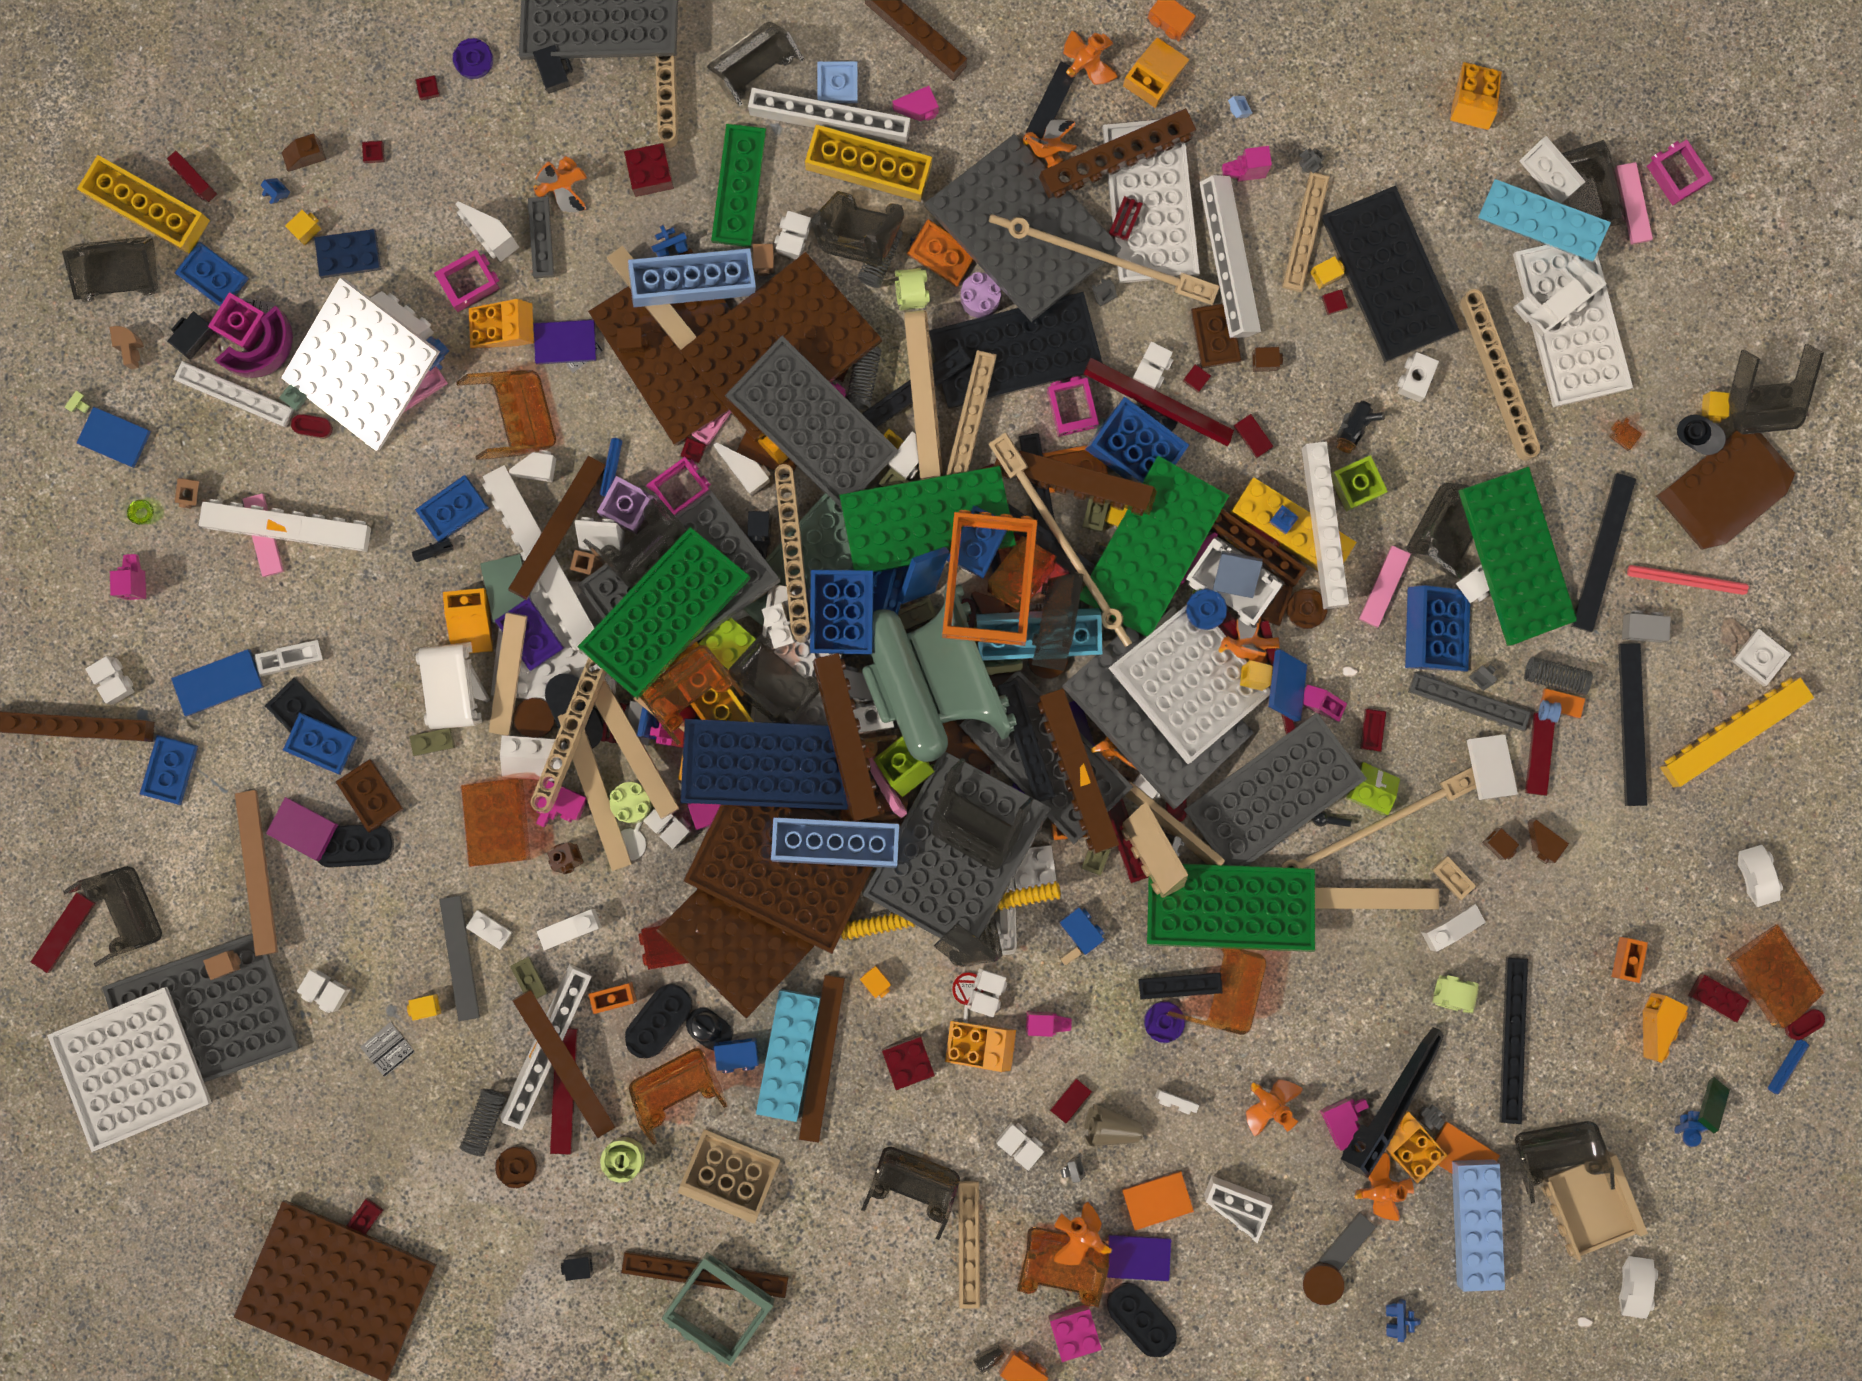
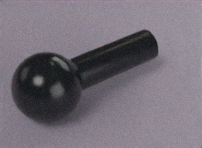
[1312,811,1352,827]

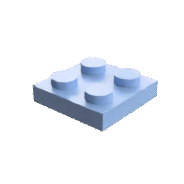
[817,61,858,103]

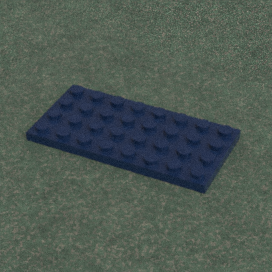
[680,719,848,810]

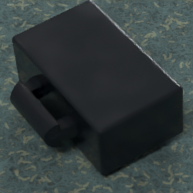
[533,45,573,94]
[167,311,214,360]

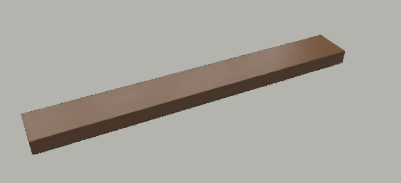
[235,790,278,956]

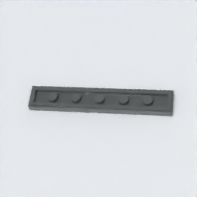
[1408,673,1531,731]
[439,895,480,1022]

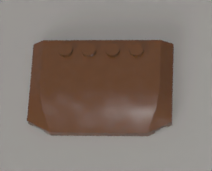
[1656,419,1795,550]

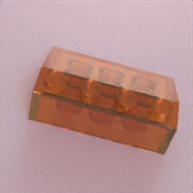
[461,778,531,867]
[1726,924,1824,1029]

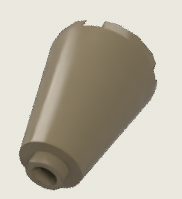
[1084,1104,1144,1146]

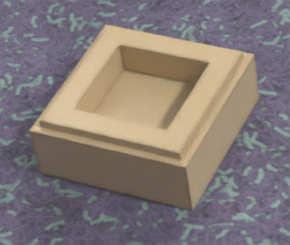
[1059,946,1081,965]

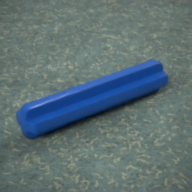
[600,438,622,497]
[1768,1039,1809,1095]

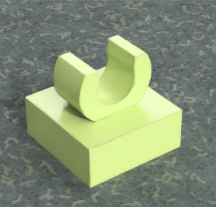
[65,391,90,413]

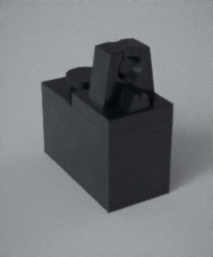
[748,511,772,559]

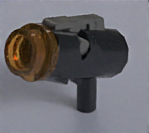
[1336,400,1385,454]

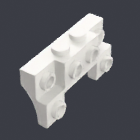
[1513,257,1607,336]

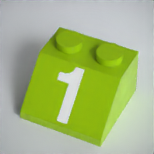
[1346,762,1400,816]

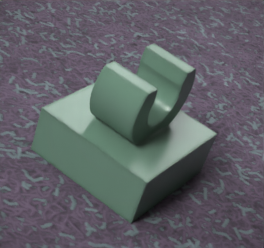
[279,383,308,411]

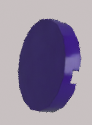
[453,38,493,79]
[1144,1001,1185,1043]

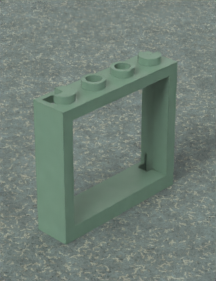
[662,1252,775,1366]

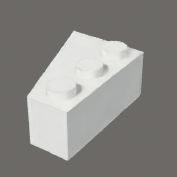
[1204,1176,1272,1243]

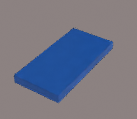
[171,649,264,717]

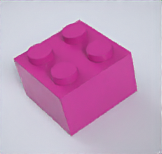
[208,292,265,352]
[1048,1304,1102,1362]

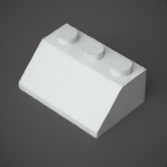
[371,291,434,340]
[500,735,567,782]

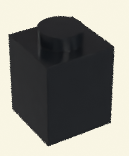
[561,1253,594,1281]

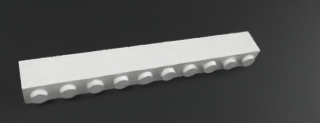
[482,465,594,654]

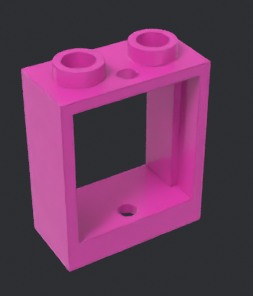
[1647,139,1713,206]
[434,249,500,312]
[1047,376,1099,437]
[646,457,711,518]

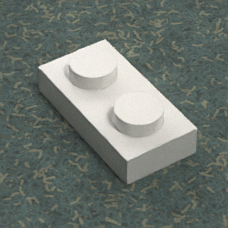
[466,910,513,950]
[1155,1089,1199,1115]

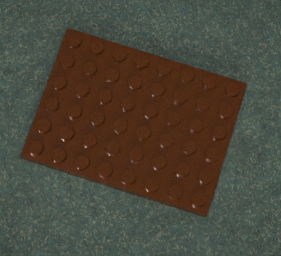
[588,248,731,446]
[680,252,882,442]
[683,805,873,954]
[233,1200,437,1381]

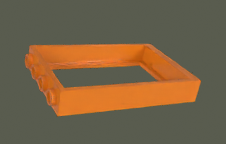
[942,510,1037,646]

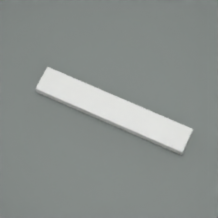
[174,361,294,428]

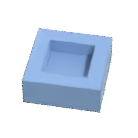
[1228,96,1252,118]

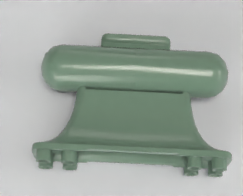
[862,584,1017,762]

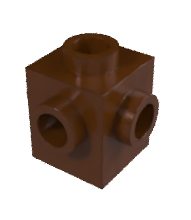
[547,842,584,875]

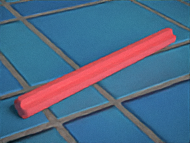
[1627,565,1749,595]

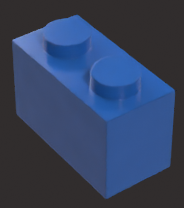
[1059,907,1105,955]
[714,1038,759,1073]

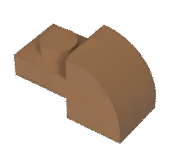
[109,326,144,369]
[570,550,611,575]

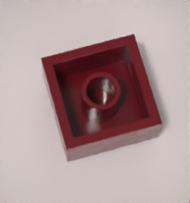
[624,143,674,197]
[882,1034,935,1090]

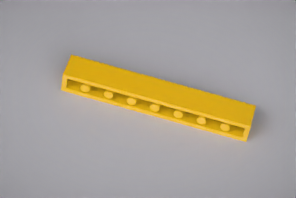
[1660,677,1814,787]

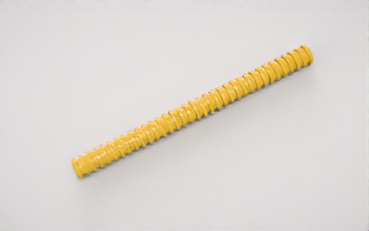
[841,881,1061,941]

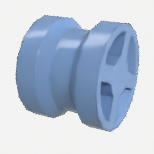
[1538,700,1561,723]

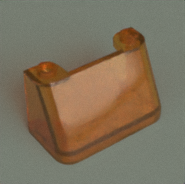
[1017,1227,1109,1308]

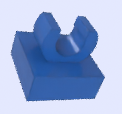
[260,178,290,204]
[1269,505,1299,534]

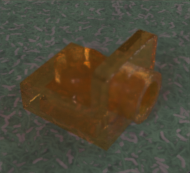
[1609,417,1642,451]

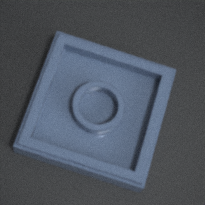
[1213,551,1263,598]

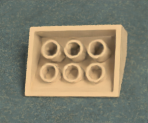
[1121,802,1188,898]
[678,1129,780,1224]

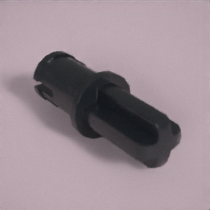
[412,538,454,562]

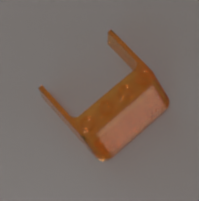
[456,370,556,460]
[1166,948,1266,1035]

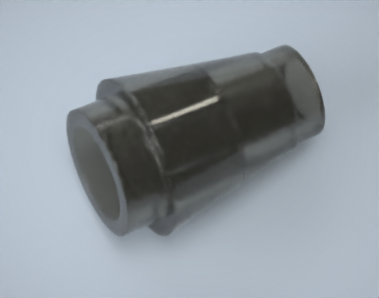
[973,1344,1005,1374]

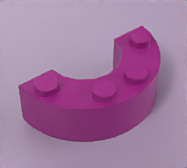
[215,305,293,378]

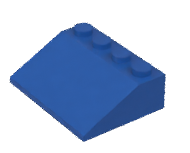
[1085,397,1189,483]
[810,570,873,654]
[1405,585,1470,672]

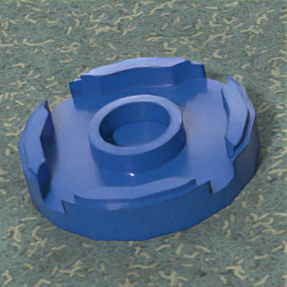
[1186,589,1227,630]

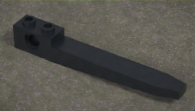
[1340,1027,1444,1178]

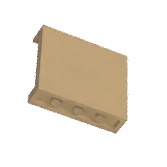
[1542,1152,1648,1261]

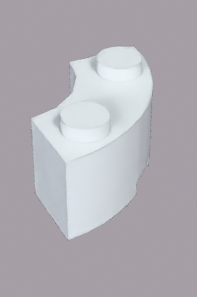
[1456,565,1489,603]
[1738,845,1783,907]
[1619,1256,1658,1319]

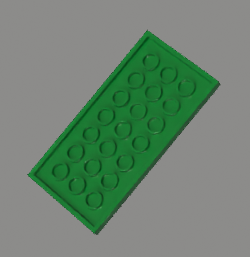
[1078,456,1229,637]
[839,466,1016,572]
[1458,467,1576,646]
[577,527,751,700]
[1147,864,1315,952]

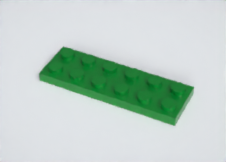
[711,124,766,248]

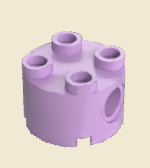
[960,272,1001,318]

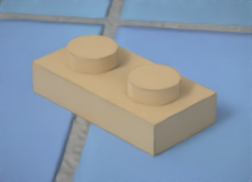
[1432,856,1476,900]

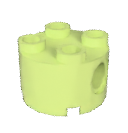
[895,268,930,311]
[609,782,654,823]
[1432,975,1479,1013]
[600,1137,645,1183]

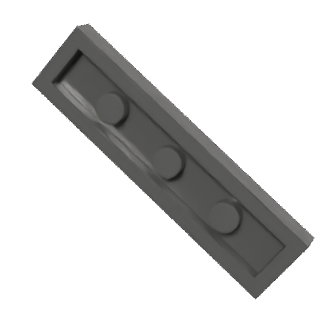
[528,196,554,279]

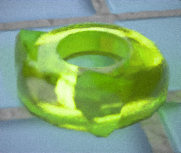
[127,500,154,525]

